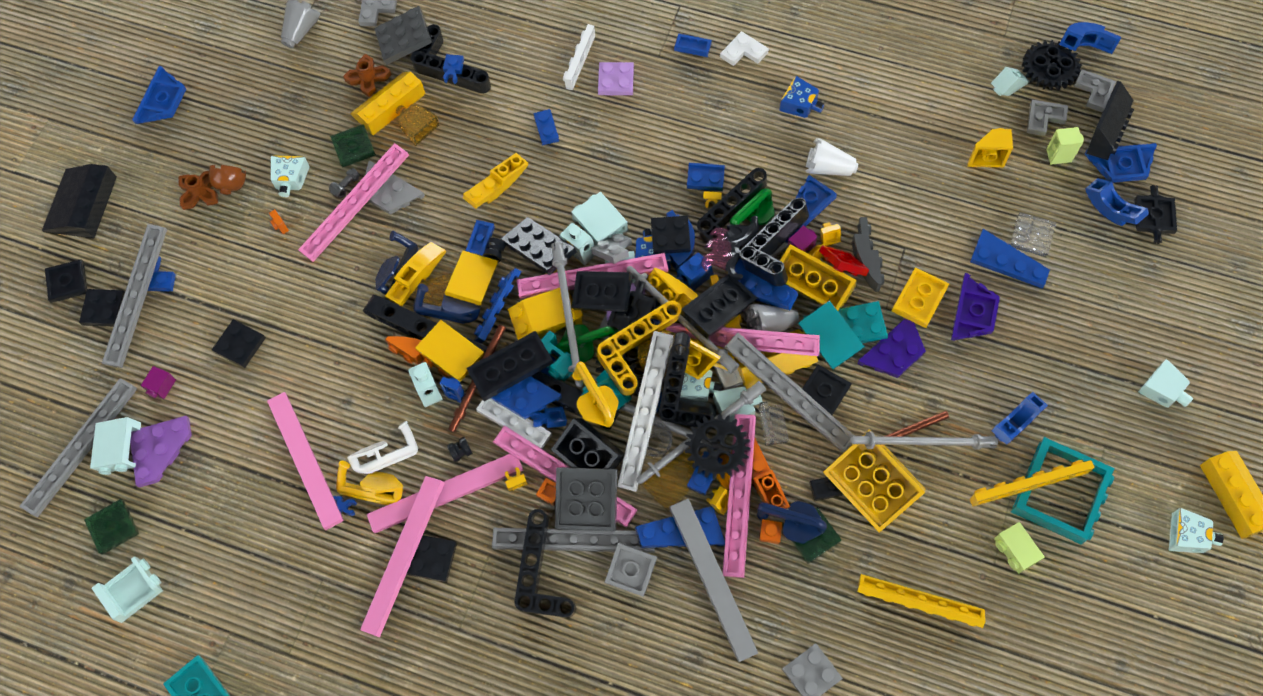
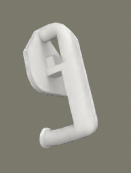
[347,421,418,474]

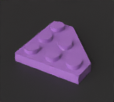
[130,416,192,488]

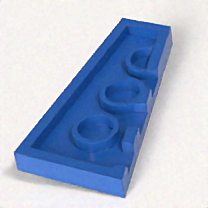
[785,175,837,244]
[970,229,1050,289]
[734,257,798,311]
[474,268,522,344]
[635,506,725,548]

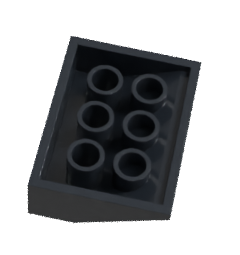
[42,164,117,239]

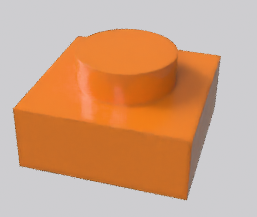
[269,209,289,234]
[536,478,556,506]
[759,519,782,544]

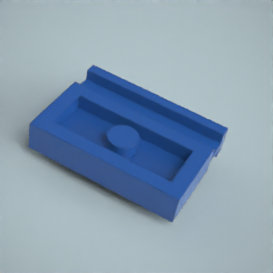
[687,163,725,191]

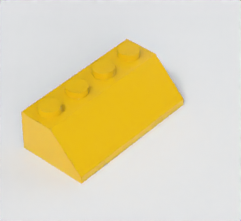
[350,72,426,136]
[780,244,857,311]
[735,329,818,389]
[1200,451,1263,539]

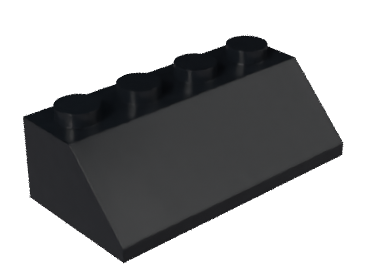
[1086,81,1134,161]

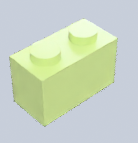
[1046,127,1084,165]
[994,522,1044,574]

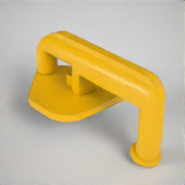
[572,361,619,427]
[336,460,403,505]

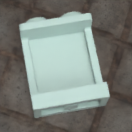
[571,192,628,245]
[90,417,141,475]
[92,556,163,623]

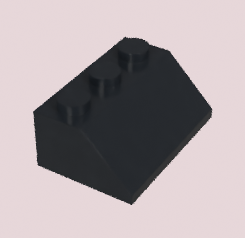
[551,418,625,469]

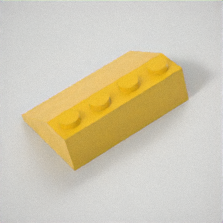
[823,429,926,533]

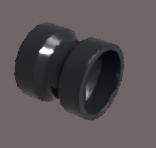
[483,238,506,263]
[447,436,473,462]

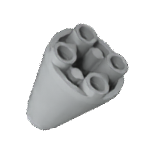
[281,0,321,48]
[743,304,799,332]

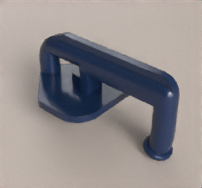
[375,230,419,295]
[414,283,481,324]
[757,501,827,544]

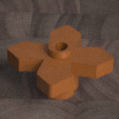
[343,54,392,97]
[178,171,218,210]

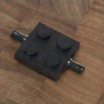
[1134,185,1177,244]
[607,280,656,345]

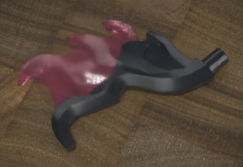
[702,216,760,281]

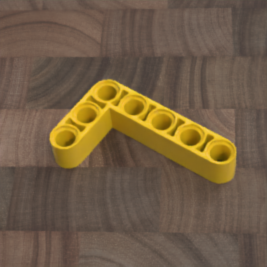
[597,301,681,396]

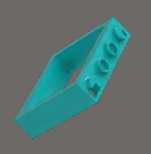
[1011,437,1115,545]

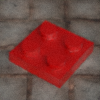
[819,245,869,276]

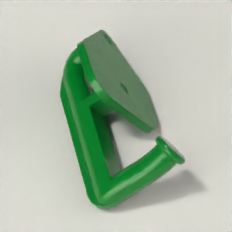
[730,188,775,225]
[554,324,619,363]

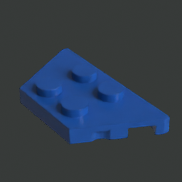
[132,66,186,124]
[1085,143,1157,183]
[492,376,562,419]

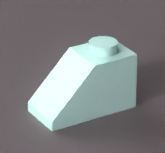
[991,67,1030,96]

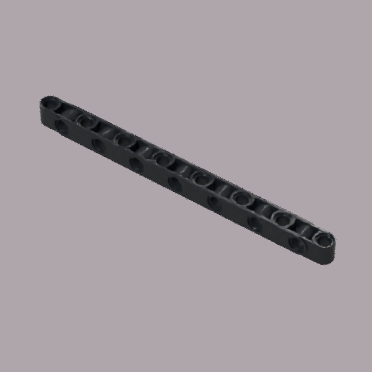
[363,294,620,430]

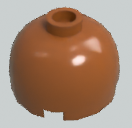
[209,165,246,195]

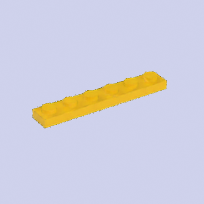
[970,460,1095,507]
[857,574,986,628]

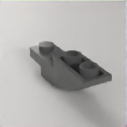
[851,217,884,292]

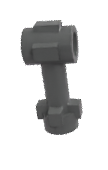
[329,168,360,198]

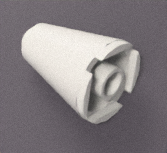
[806,138,858,176]

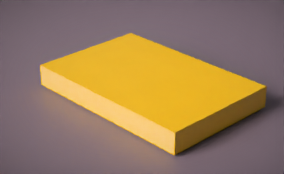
[445,250,498,306]
[891,267,949,328]
[415,320,485,382]

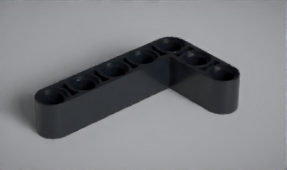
[411,24,491,94]
[697,168,767,262]
[740,198,809,286]
[659,332,717,427]
[514,509,576,618]

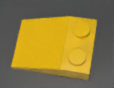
[508,287,576,340]

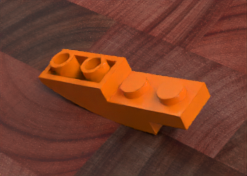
[385,336,451,377]
[751,438,790,509]

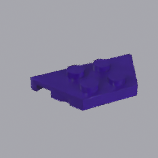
[951,273,1000,341]
[858,318,926,378]

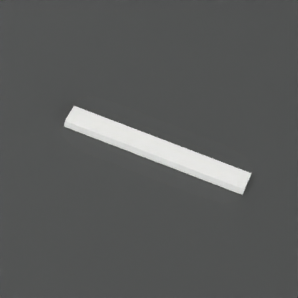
[617,331,674,492]

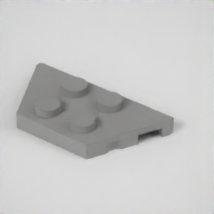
[365,161,425,215]

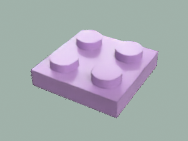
[598,62,634,95]

